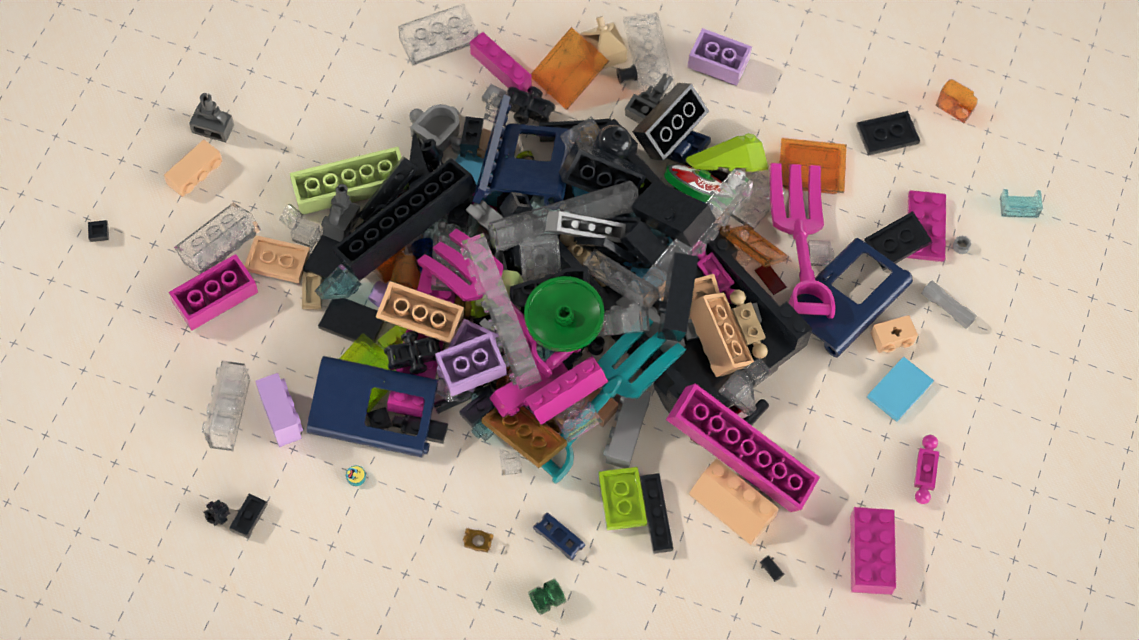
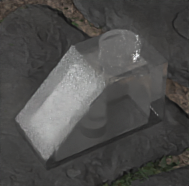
[719,369,756,416]

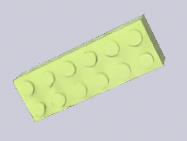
[290,147,409,215]

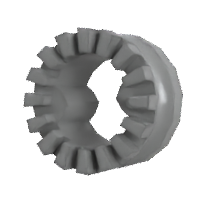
[953,235,971,254]

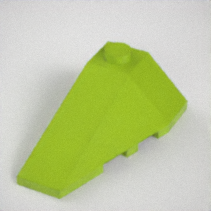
[686,133,768,172]

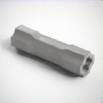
[921,280,977,329]

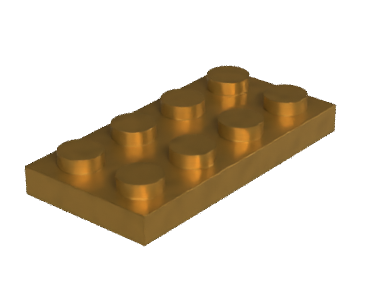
[482,406,567,468]

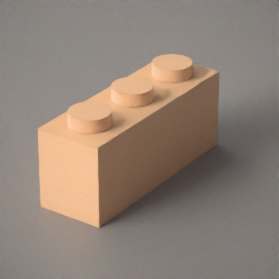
[164,140,222,197]

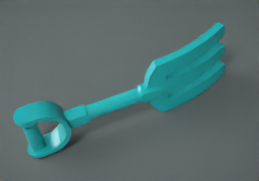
[541,315,686,484]

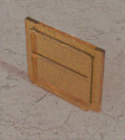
[531,27,609,110]
[779,138,847,194]
[720,225,787,267]

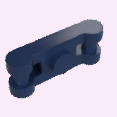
[533,512,586,561]

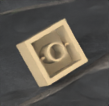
[580,16,628,72]

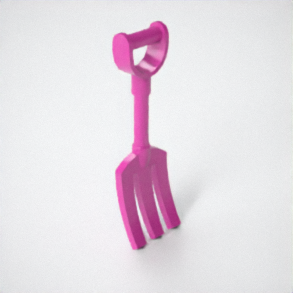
[770,163,835,319]
[417,229,581,378]

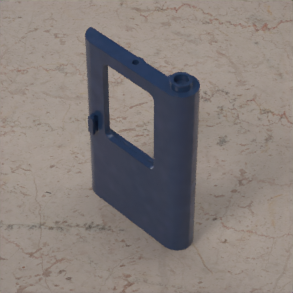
[488,123,575,209]
[797,238,913,358]
[307,356,439,458]

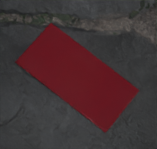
[754,262,787,295]

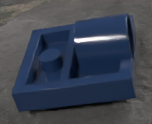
[667,131,711,167]

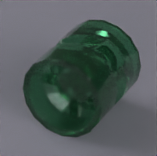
[528,578,566,615]

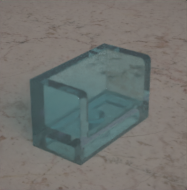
[1000,189,1043,218]

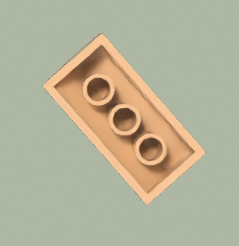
[376,281,464,344]
[689,292,755,377]
[689,458,779,545]

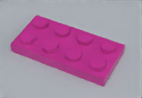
[907,190,946,262]

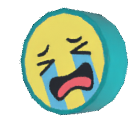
[346,465,366,486]

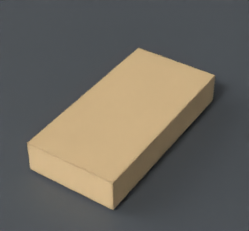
[302,273,322,309]

